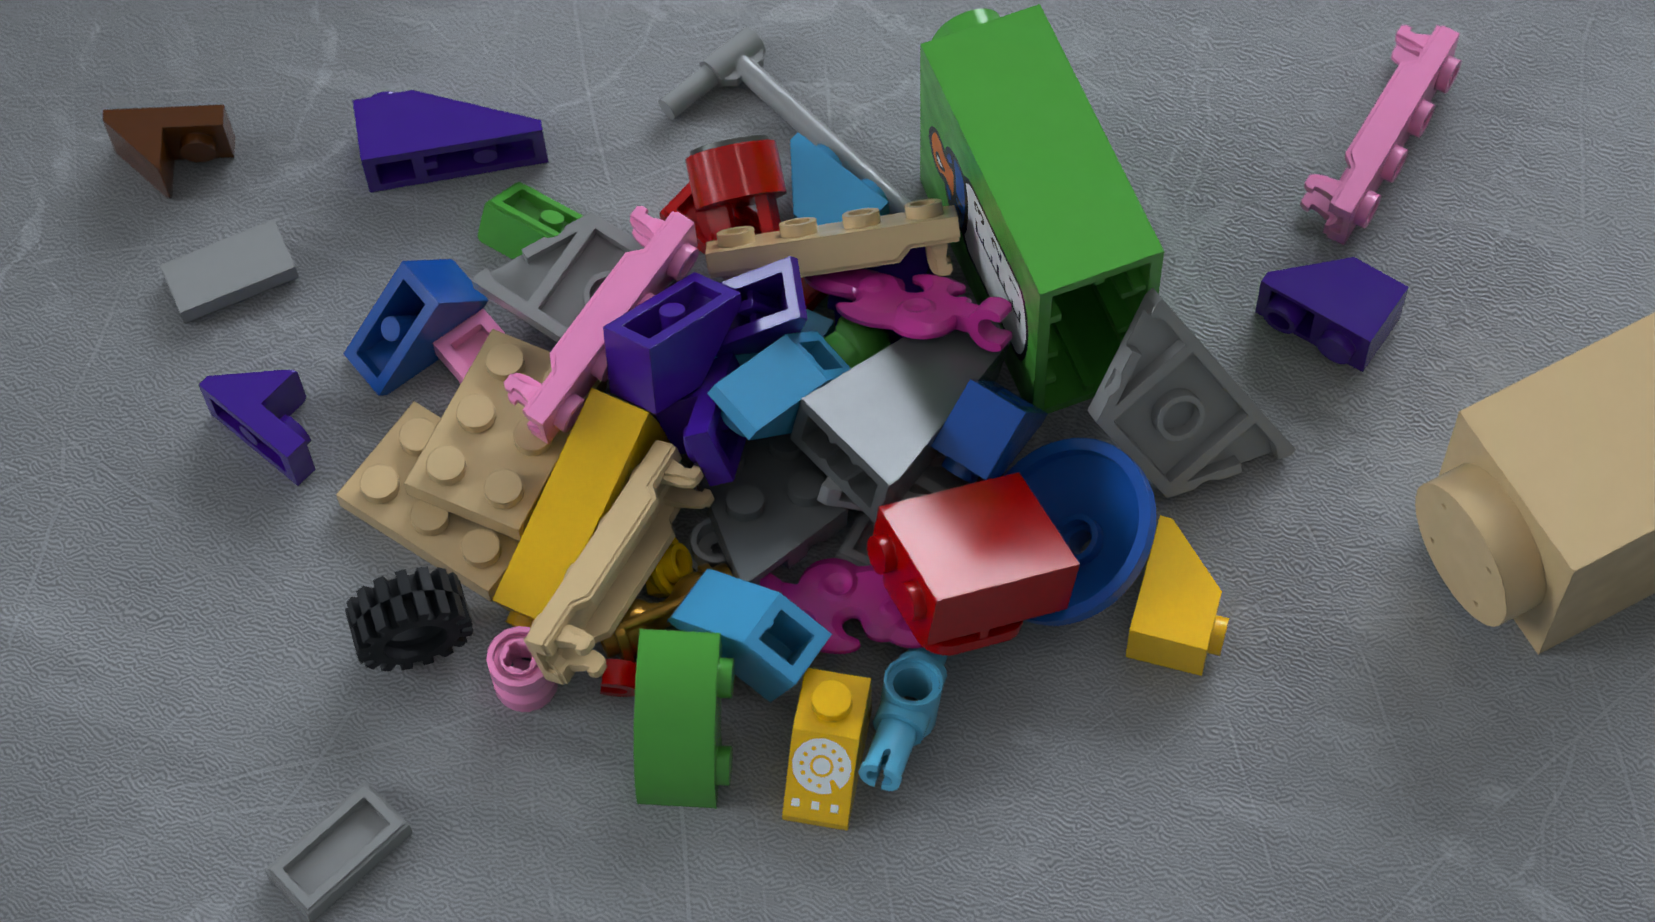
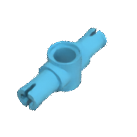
[859,648,948,791]

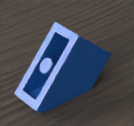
[343,259,489,396]
[931,379,1048,484]

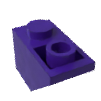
[1255,257,1409,372]

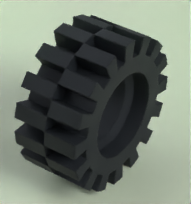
[345,567,473,671]

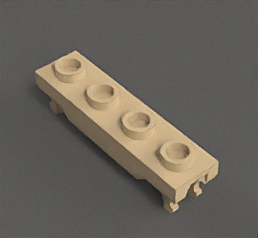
[705,199,961,281]
[523,440,715,685]

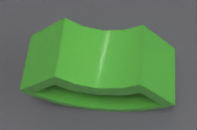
[634,629,735,808]

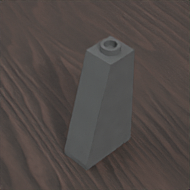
[790,302,1011,523]

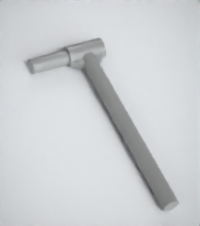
[658,27,911,214]

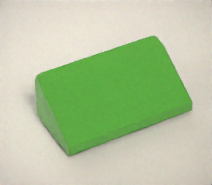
[477,181,583,260]

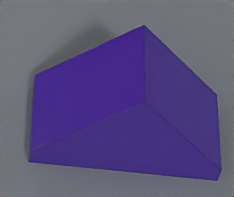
[716,256,808,357]

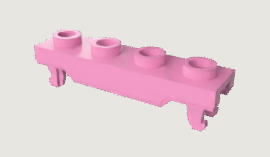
[1300,25,1462,245]
[503,206,699,445]

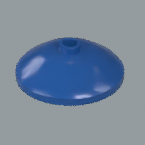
[1004,438,1157,626]

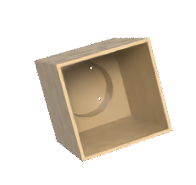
[1415,312,1655,655]

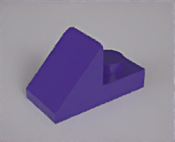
[655,352,747,486]
[198,369,316,486]

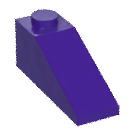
[352,90,549,193]

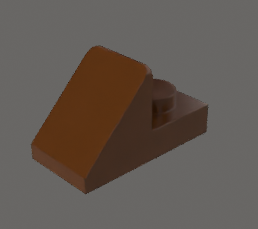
[102,104,235,199]

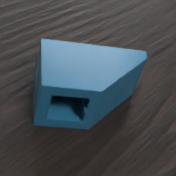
[790,132,889,225]
[707,330,851,440]
[667,568,832,703]

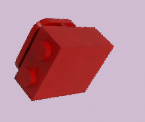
[867,472,1080,656]

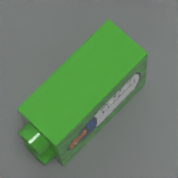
[920,4,1164,414]

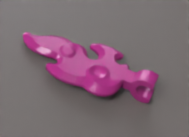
[804,268,1012,352]
[760,558,923,654]

